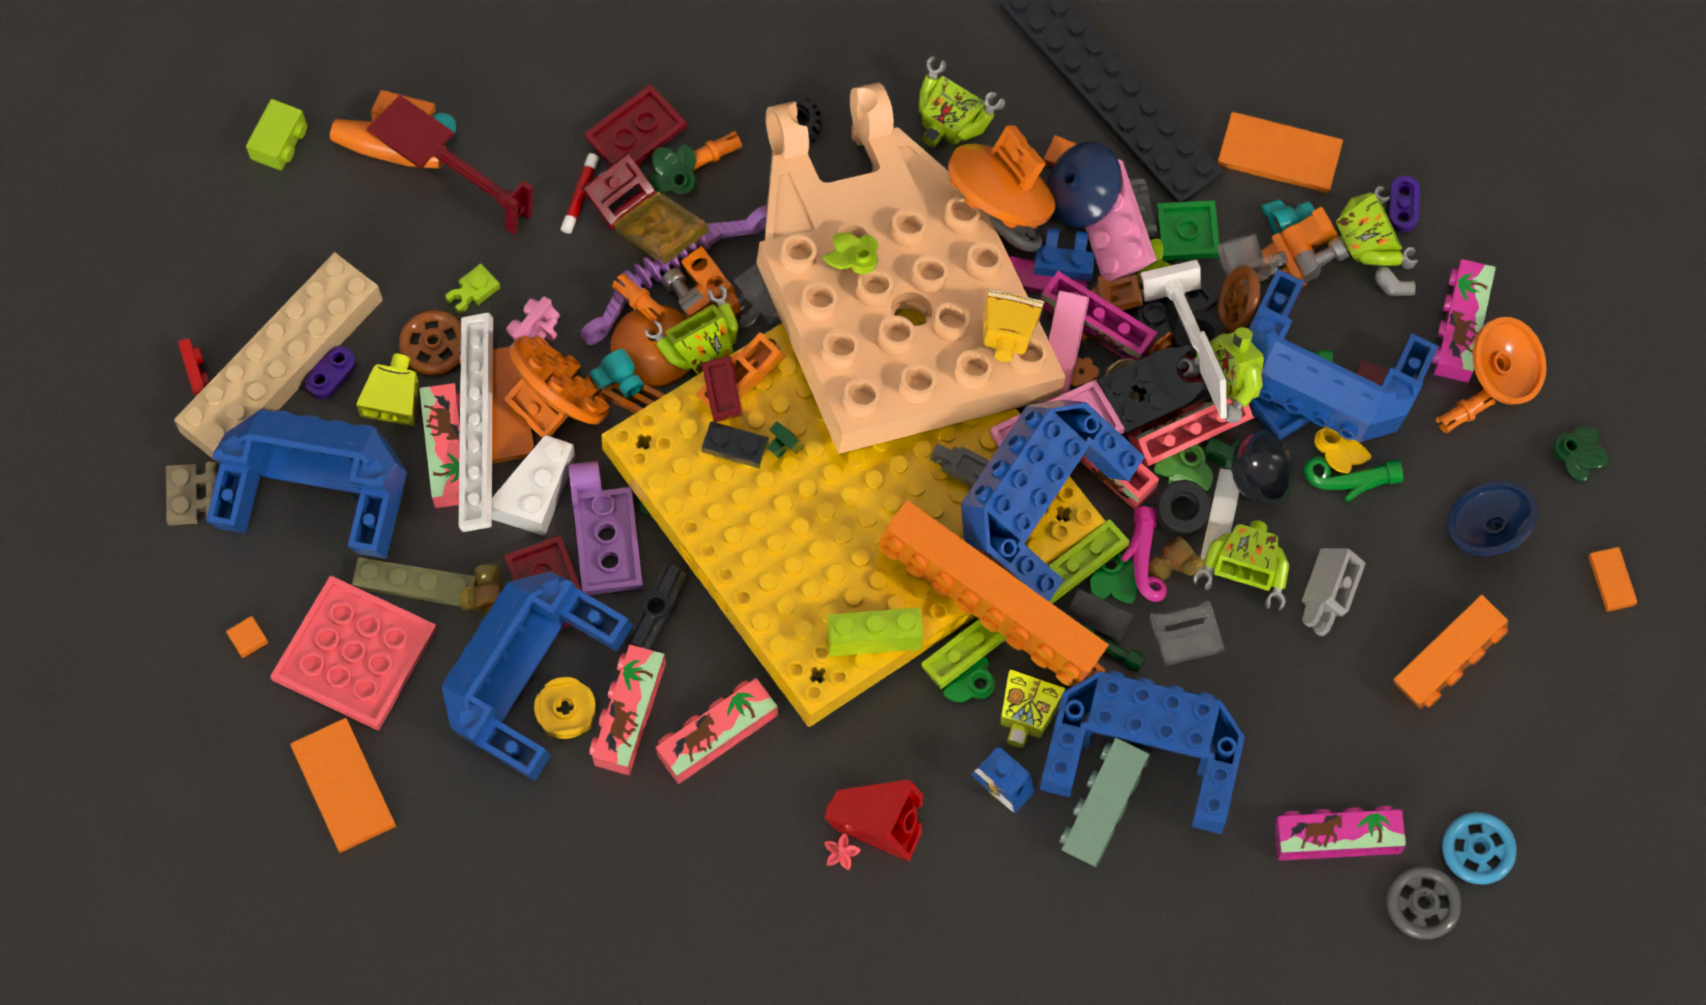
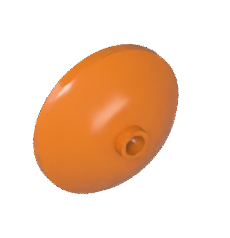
[611,305,690,388]
[1472,317,1546,405]

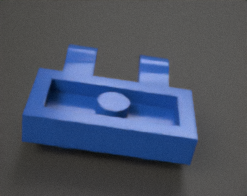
[1033,228,1095,282]

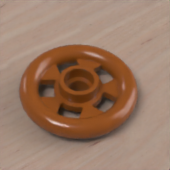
[1217,265,1260,334]
[398,310,461,375]

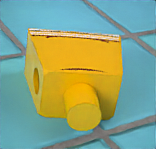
[983,289,1044,362]

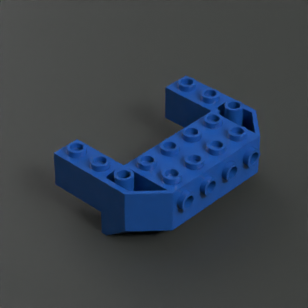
[1248,269,1438,442]
[961,399,1145,601]
[206,409,407,559]
[442,572,633,781]
[1040,671,1245,834]

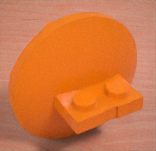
[948,125,1055,228]
[504,335,610,438]

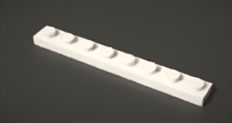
[459,312,493,532]

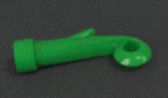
[1304,456,1403,502]

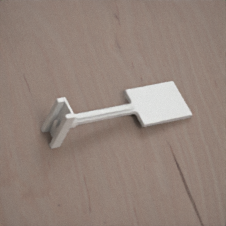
[1140,260,1227,419]

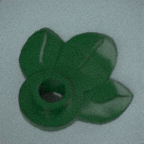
[646,144,696,195]
[1553,426,1609,482]

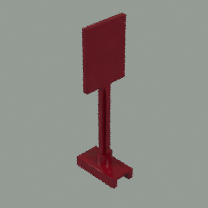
[367,95,533,235]

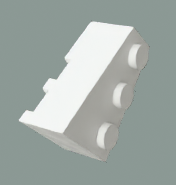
[492,435,576,536]

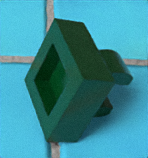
[767,421,805,459]
[1204,432,1239,470]

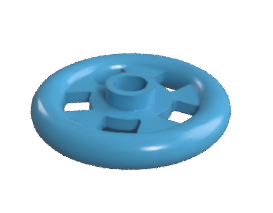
[1442,812,1517,885]

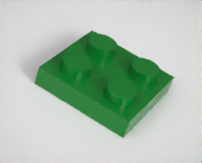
[1156,200,1220,261]

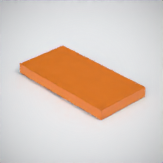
[1218,112,1343,194]
[459,347,535,464]
[290,718,397,853]

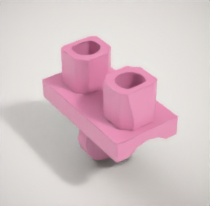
[506,296,560,341]

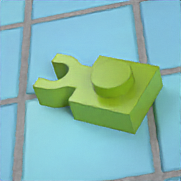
[445,264,500,315]

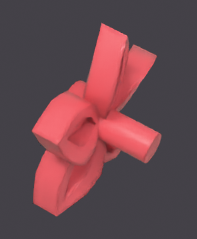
[824,833,861,871]

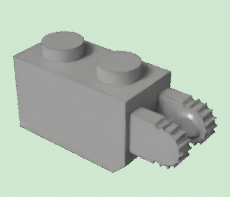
[1301,548,1366,636]

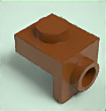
[1095,275,1143,310]

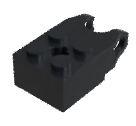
[1097,343,1208,436]

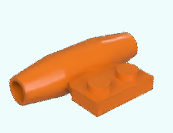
[330,90,446,169]

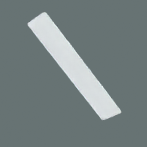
[1198,468,1240,575]

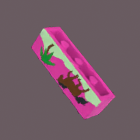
[1431,259,1496,383]
[1041,271,1157,361]
[1274,806,1406,860]

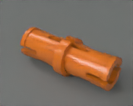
[693,131,742,171]
[612,273,667,325]
[1436,388,1496,433]

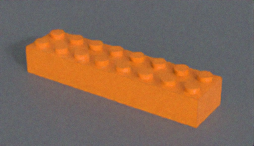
[878,500,1109,686]

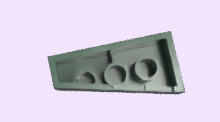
[1059,738,1151,868]

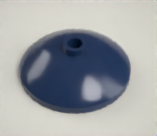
[1047,142,1122,228]
[1448,481,1538,556]

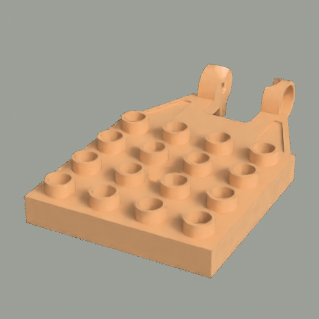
[756,82,1066,454]

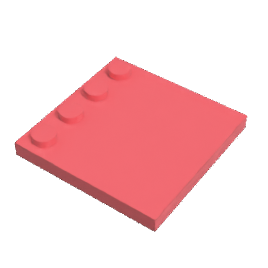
[270,575,437,731]

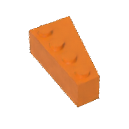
[1393,595,1508,709]

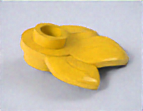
[1314,427,1371,474]

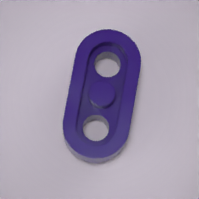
[1388,176,1420,233]
[305,347,356,399]

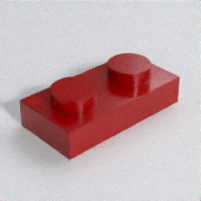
[178,338,210,397]

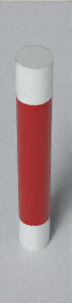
[561,153,599,234]

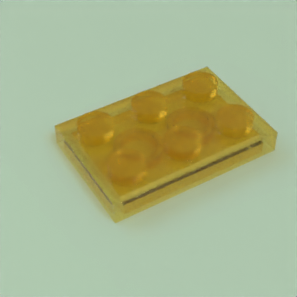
[613,191,709,265]

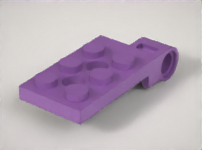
[568,461,643,595]

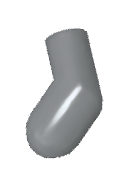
[1375,266,1415,296]

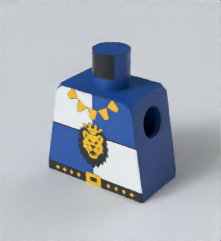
[971,746,1035,814]

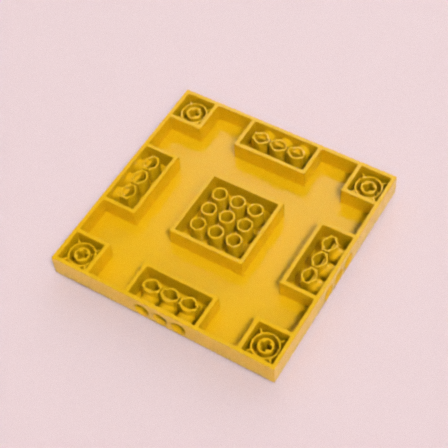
[602,309,1105,727]

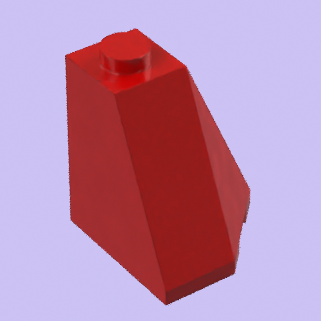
[824,780,923,861]

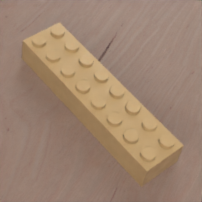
[174,252,383,465]

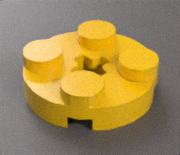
[534,677,596,739]

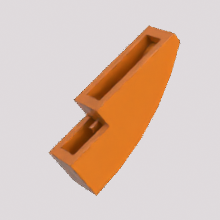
[695,332,786,409]

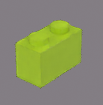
[246,99,307,171]

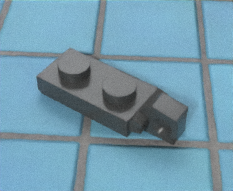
[930,443,990,488]

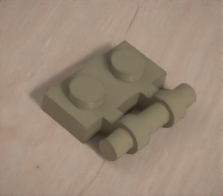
[166,462,218,526]

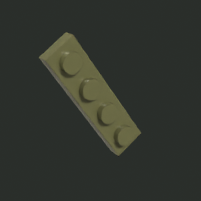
[352,557,477,608]

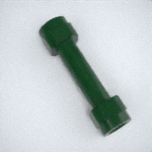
[1081,623,1146,673]

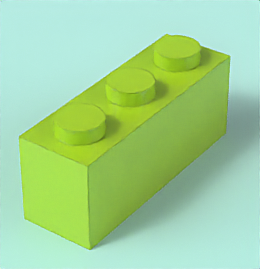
[826,607,923,657]

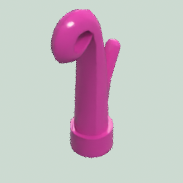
[1121,506,1167,602]

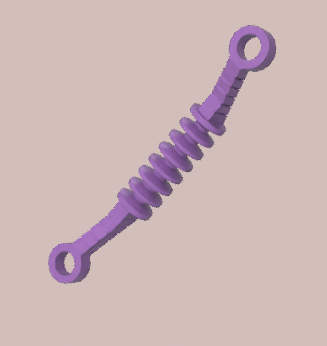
[580,205,767,345]

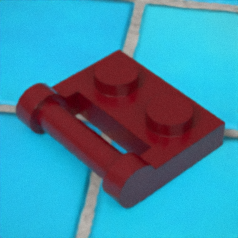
[581,154,657,230]

